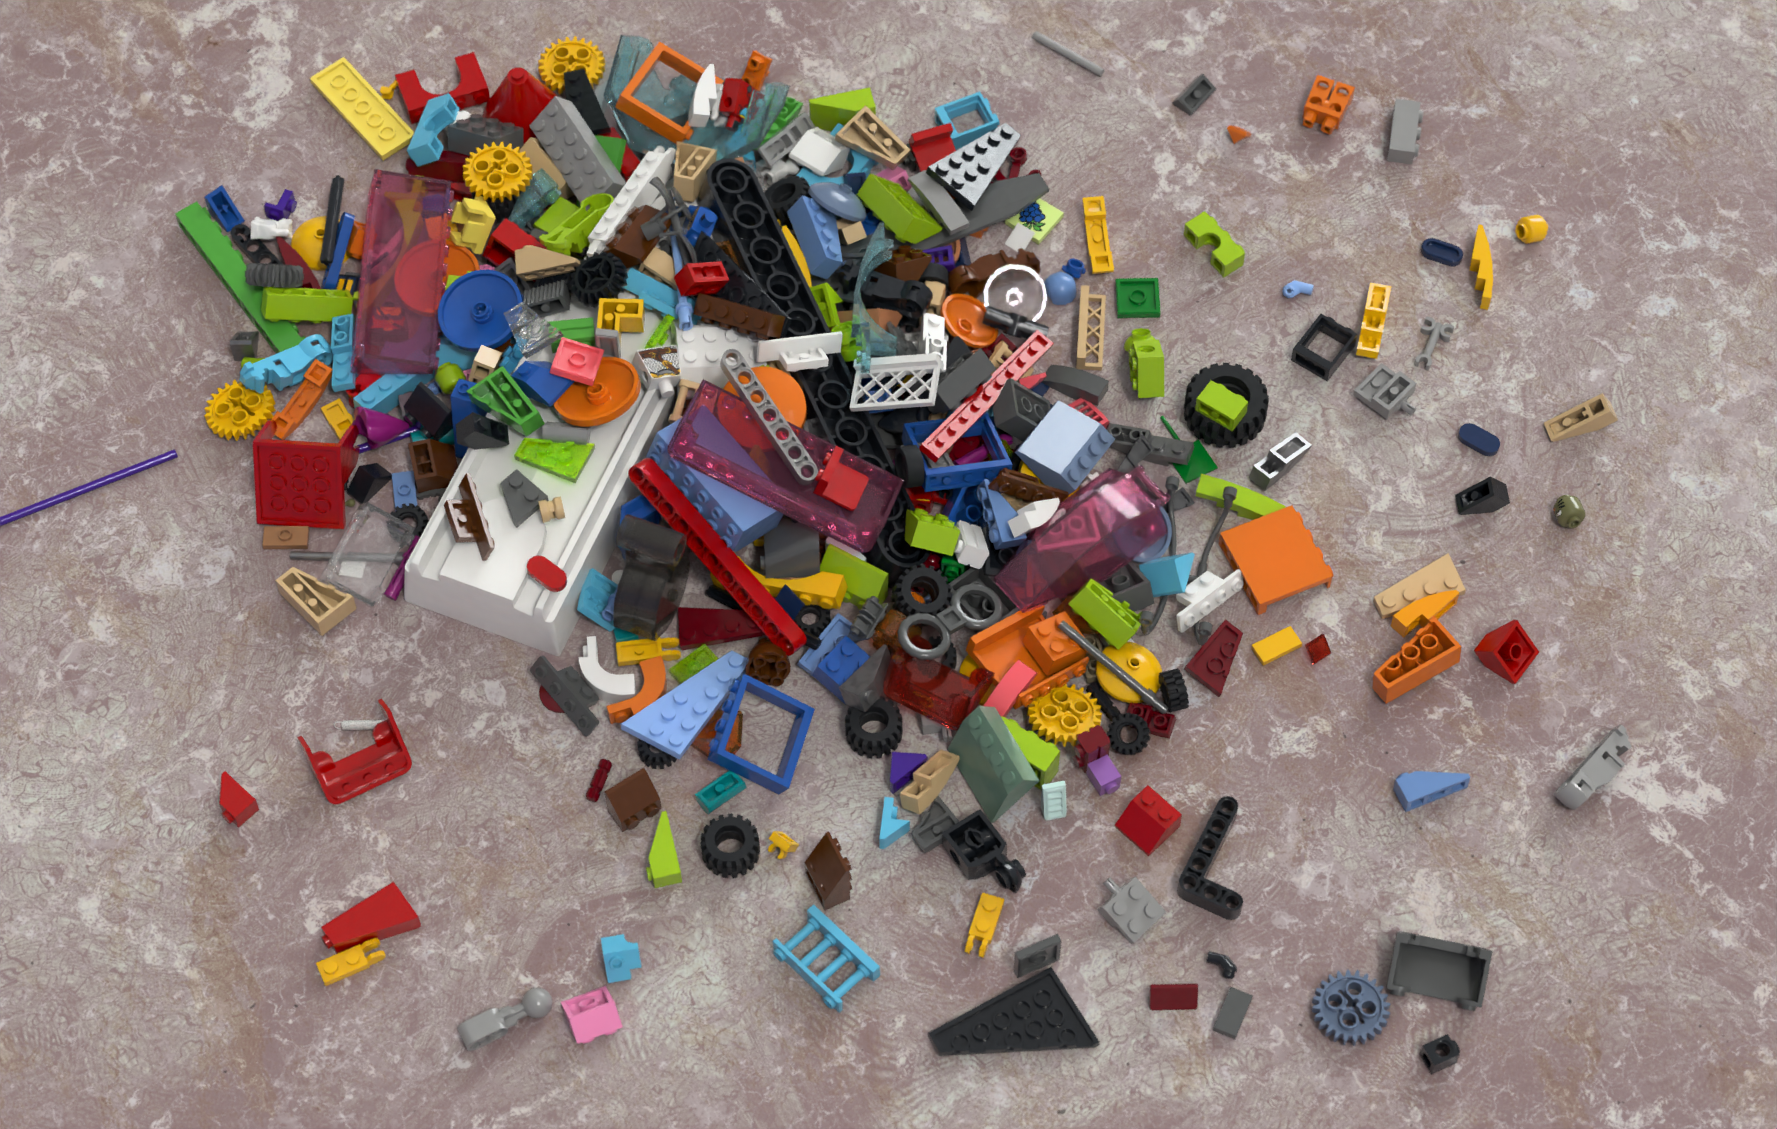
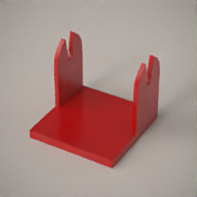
[253,420,360,529]

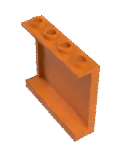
[1218,505,1333,615]
[965,600,1090,710]

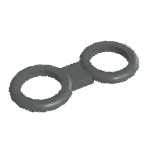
[898,584,1003,660]

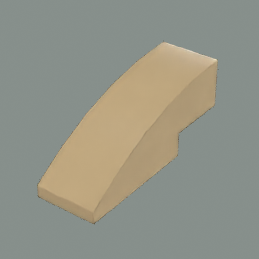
[836,218,867,245]
[900,749,960,814]

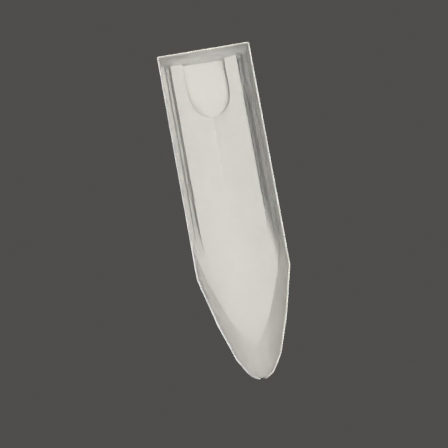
[404,154,733,656]

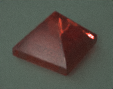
[1305,634,1331,664]

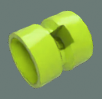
[831,321,867,362]

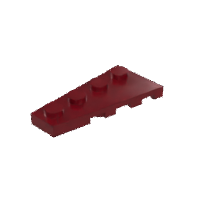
[678,607,765,651]

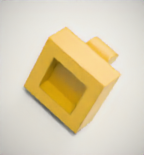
[768,831,800,859]

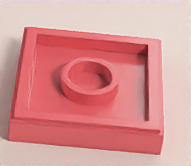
[550,337,604,386]

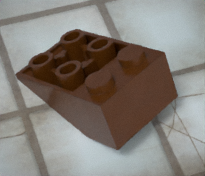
[804,831,852,910]

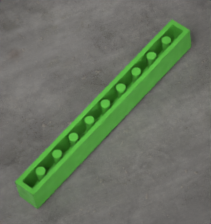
[175,201,305,354]

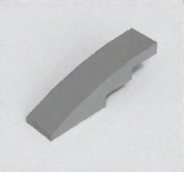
[757,112,816,167]
[908,170,969,235]

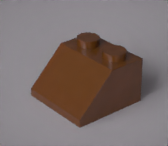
[604,768,662,832]

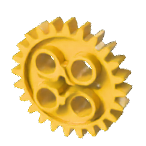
[538,36,605,94]
[463,142,532,202]
[204,380,276,441]
[1027,684,1102,747]

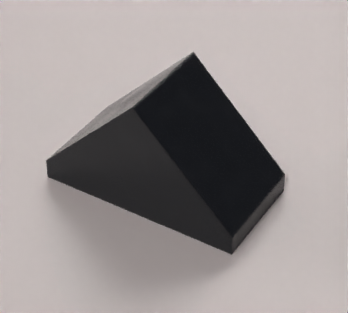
[347,463,392,506]

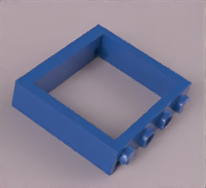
[902,413,1012,492]
[707,674,815,794]

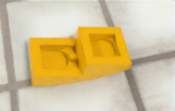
[321,398,354,440]

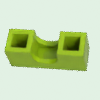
[1184,211,1245,278]

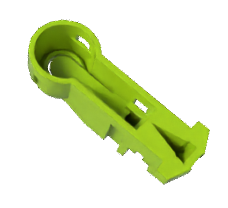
[539,193,614,256]

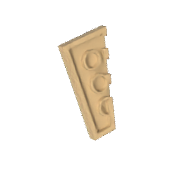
[1373,553,1466,619]

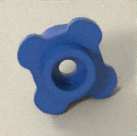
[1062,258,1086,278]

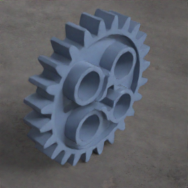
[1312,969,1390,1046]

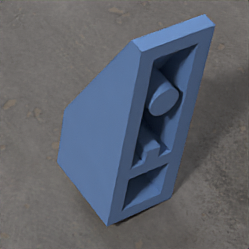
[1393,771,1470,812]

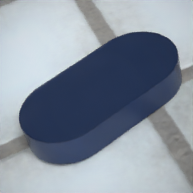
[1421,238,1463,267]
[1458,423,1500,456]

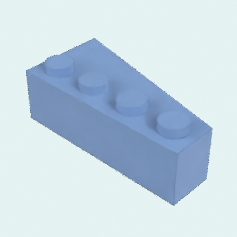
[787,195,843,279]

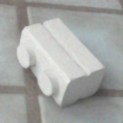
[954,520,989,569]

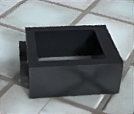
[1291,314,1357,382]

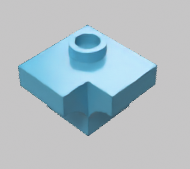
[601,934,642,983]

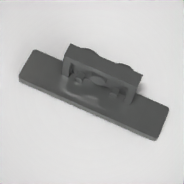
[530,655,600,737]

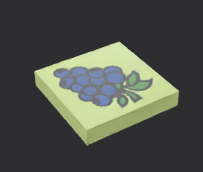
[1005,198,1064,245]

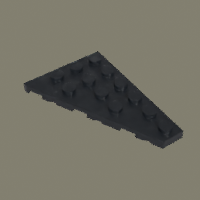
[928,967,1100,1056]

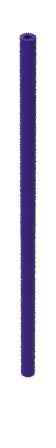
[0,449,178,526]

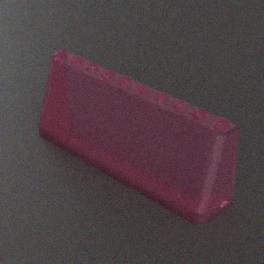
[350,169,454,374]
[668,379,904,553]

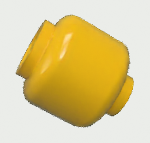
[1515,214,1548,244]

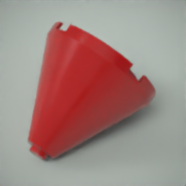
[483,67,559,144]

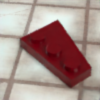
[1184,619,1243,697]

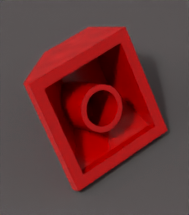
[1474,620,1539,684]

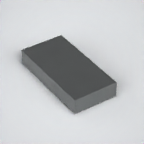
[1213,987,1253,1039]

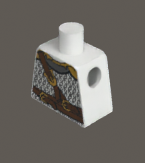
[632,345,681,398]

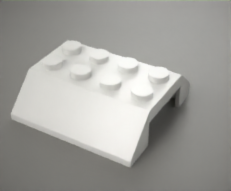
[671,320,767,399]

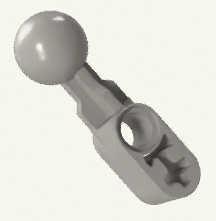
[457,988,553,1051]

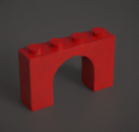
[395,52,490,124]

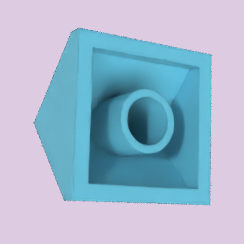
[1139,552,1195,597]

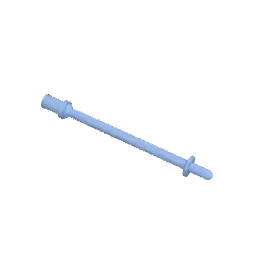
[666,197,693,331]

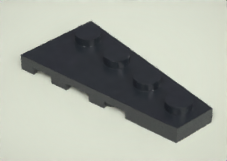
[564,69,611,135]

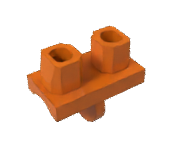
[741,50,773,92]

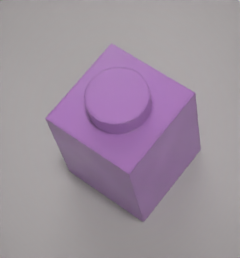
[1086,754,1121,796]

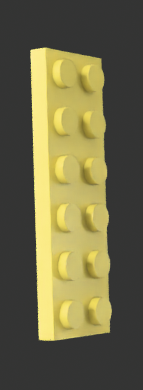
[310,57,414,161]

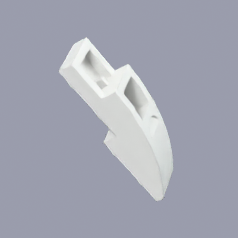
[918,313,947,373]

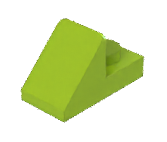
[809,283,843,328]

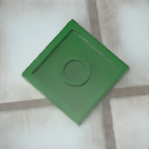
[1115,278,1161,318]

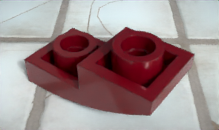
[1127,703,1176,739]

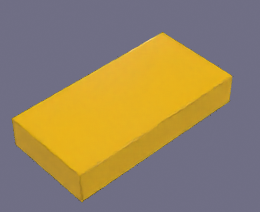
[1251,626,1302,666]

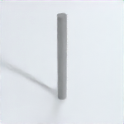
[1032,31,1104,77]

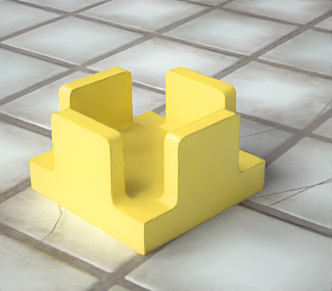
[450,196,496,254]

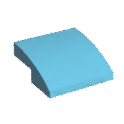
[577,568,618,632]

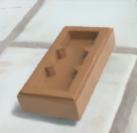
[262,526,310,549]

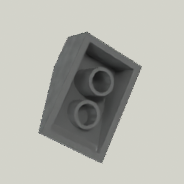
[1082,552,1154,612]

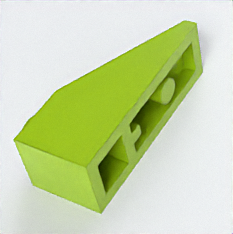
[646,811,682,888]

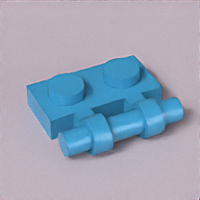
[498,331,530,374]

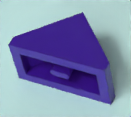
[890,752,928,794]

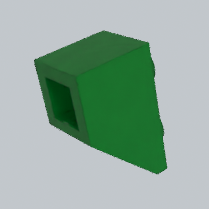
[941,553,969,585]

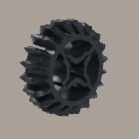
[569,251,629,308]

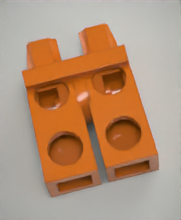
[1303,75,1355,135]

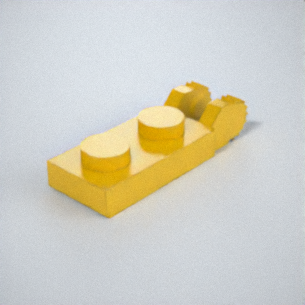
[616,637,681,666]
[964,892,1005,958]
[316,938,386,986]

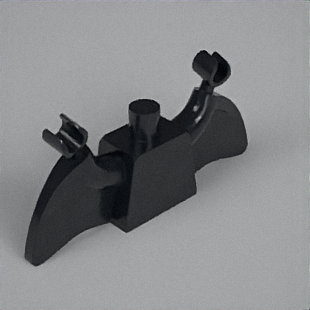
[879,336,982,434]

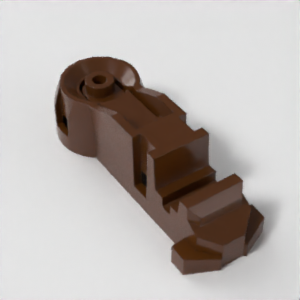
[948,248,1041,298]

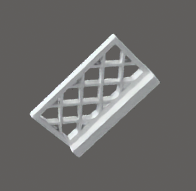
[850,353,944,412]

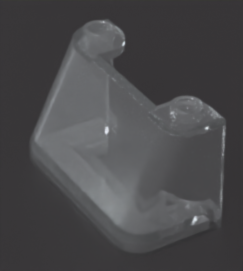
[319,502,415,607]

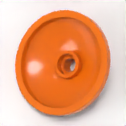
[940,293,998,348]

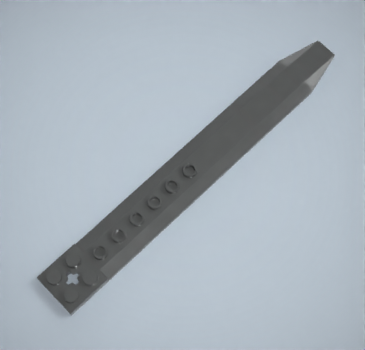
[806,173,1049,291]

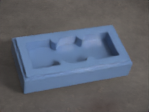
[392,471,418,511]

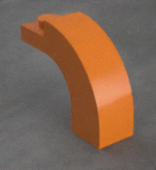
[606,655,667,724]

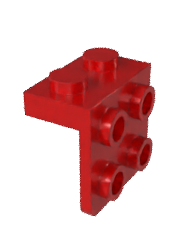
[813,446,869,511]

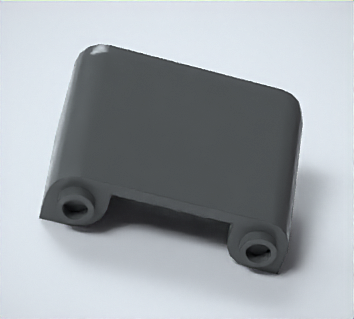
[760,490,820,578]
[1386,931,1493,1011]

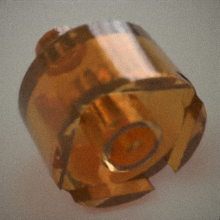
[871,609,922,661]

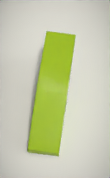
[1195,474,1286,520]

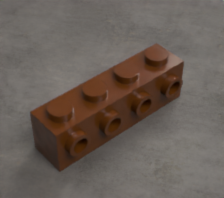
[693,293,785,340]

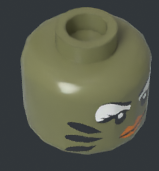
[1553,495,1586,528]

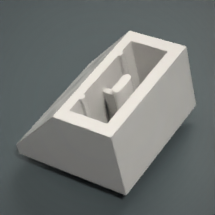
[789,127,851,176]

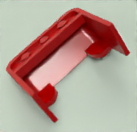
[297,699,412,804]

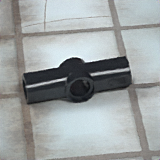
[982,306,1049,339]

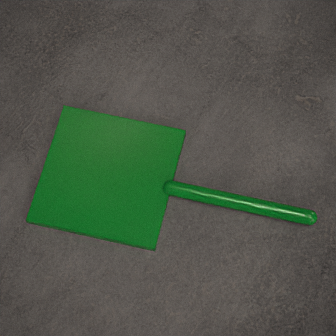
[1160,416,1218,484]

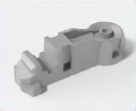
[1554,724,1632,810]

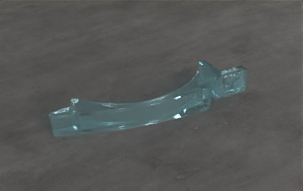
[851,222,897,373]

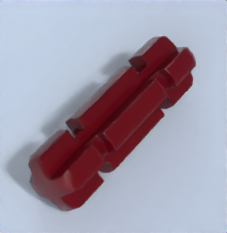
[586,759,612,802]

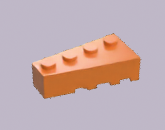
[1372,616,1461,704]

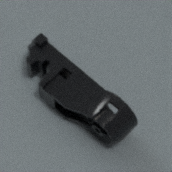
[838,259,933,319]

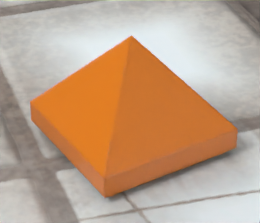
[1227,125,1251,144]

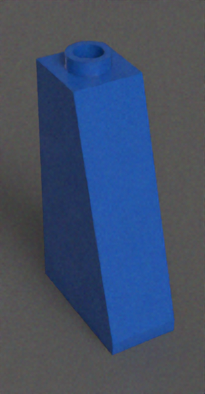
[450,379,488,459]

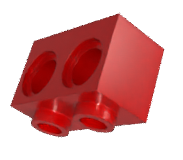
[674,261,729,296]

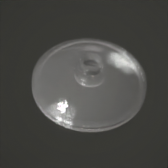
[983,264,1047,322]

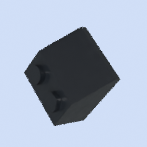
[404,381,453,441]

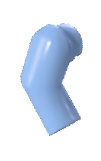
[1283,280,1314,298]

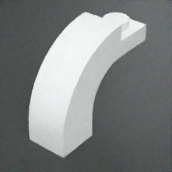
[579,636,636,704]

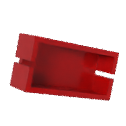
[483,218,546,282]

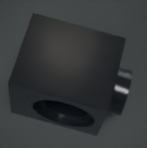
[1420,1034,1460,1075]

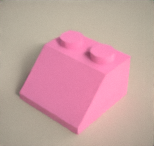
[561,986,622,1044]

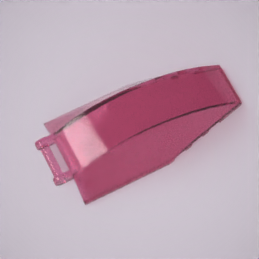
[994,465,1171,613]

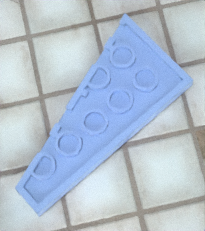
[621,650,747,760]

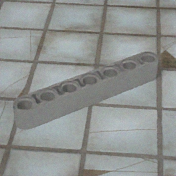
[720,349,818,485]

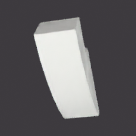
[688,64,717,128]
[1008,498,1060,538]

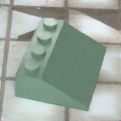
[947,706,1040,823]

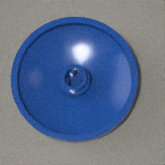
[438,270,524,352]

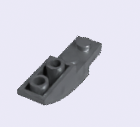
[1107,423,1194,466]

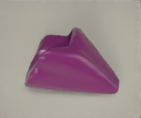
[352,406,410,449]

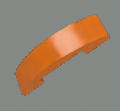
[271,359,333,440]

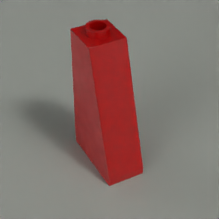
[321,881,421,954]

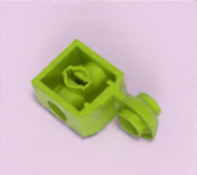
[1123,328,1164,398]

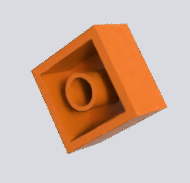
[1022,611,1087,676]

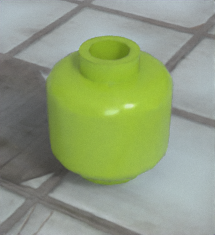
[435,362,466,395]

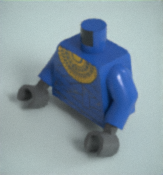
[659,202,718,256]

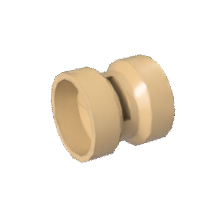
[538,496,565,523]

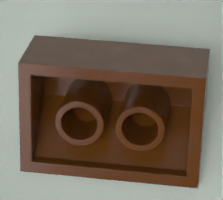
[603,205,672,269]

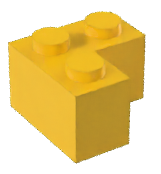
[597,298,645,347]

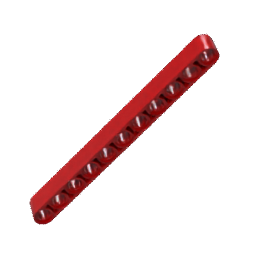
[628,458,807,656]

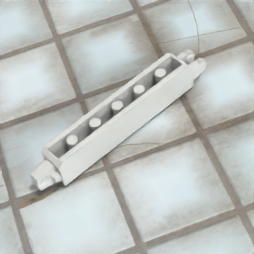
[587,146,676,257]

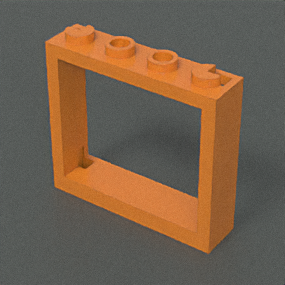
[615,41,724,145]

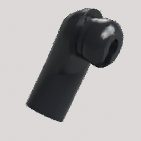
[1207,951,1237,979]

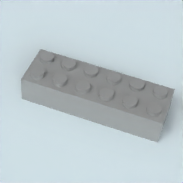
[530,96,626,211]

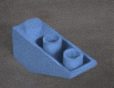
[977,479,1027,550]

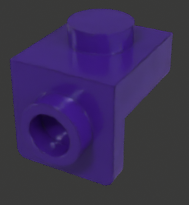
[264,189,297,221]

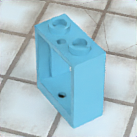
[935,92,999,150]

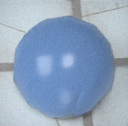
[1043,272,1077,305]

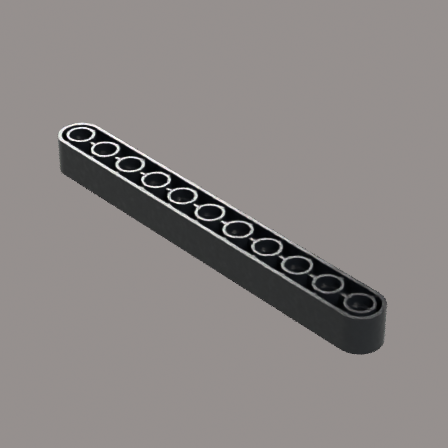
[698,158,931,588]

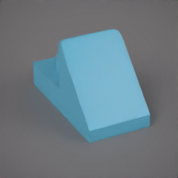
[879,797,910,849]

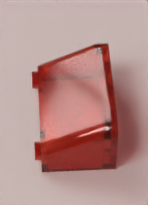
[883,634,995,730]

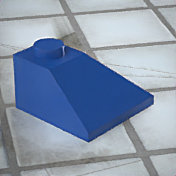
[511,361,575,407]

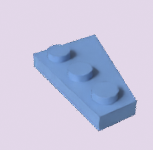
[797,613,852,675]

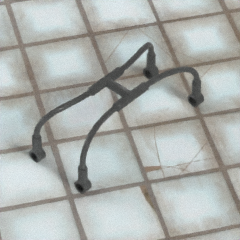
[1139,476,1237,646]

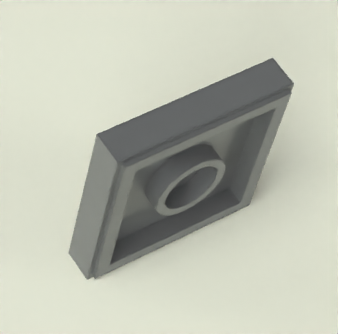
[1014,934,1061,978]

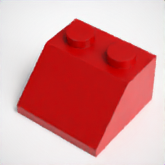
[1115,785,1182,856]

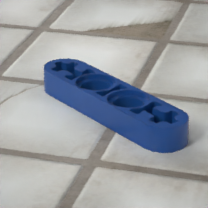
[321,212,355,290]

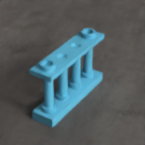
[773,904,880,1013]

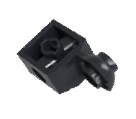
[942,809,1026,893]

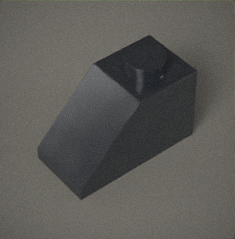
[1455,476,1510,515]

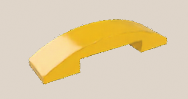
[1082,196,1114,274]

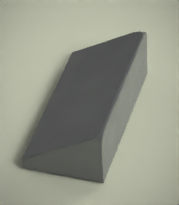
[1172,74,1216,116]

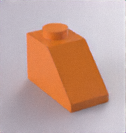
[347,220,378,259]

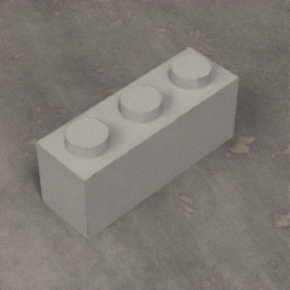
[1387,99,1423,164]

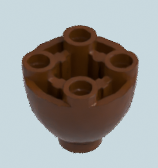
[746,638,791,686]

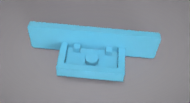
[623,268,701,325]

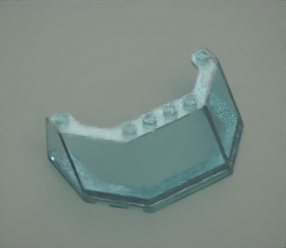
[604,35,790,164]

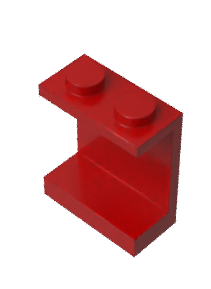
[908,123,956,172]

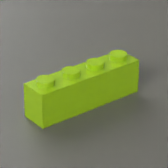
[261,286,353,323]

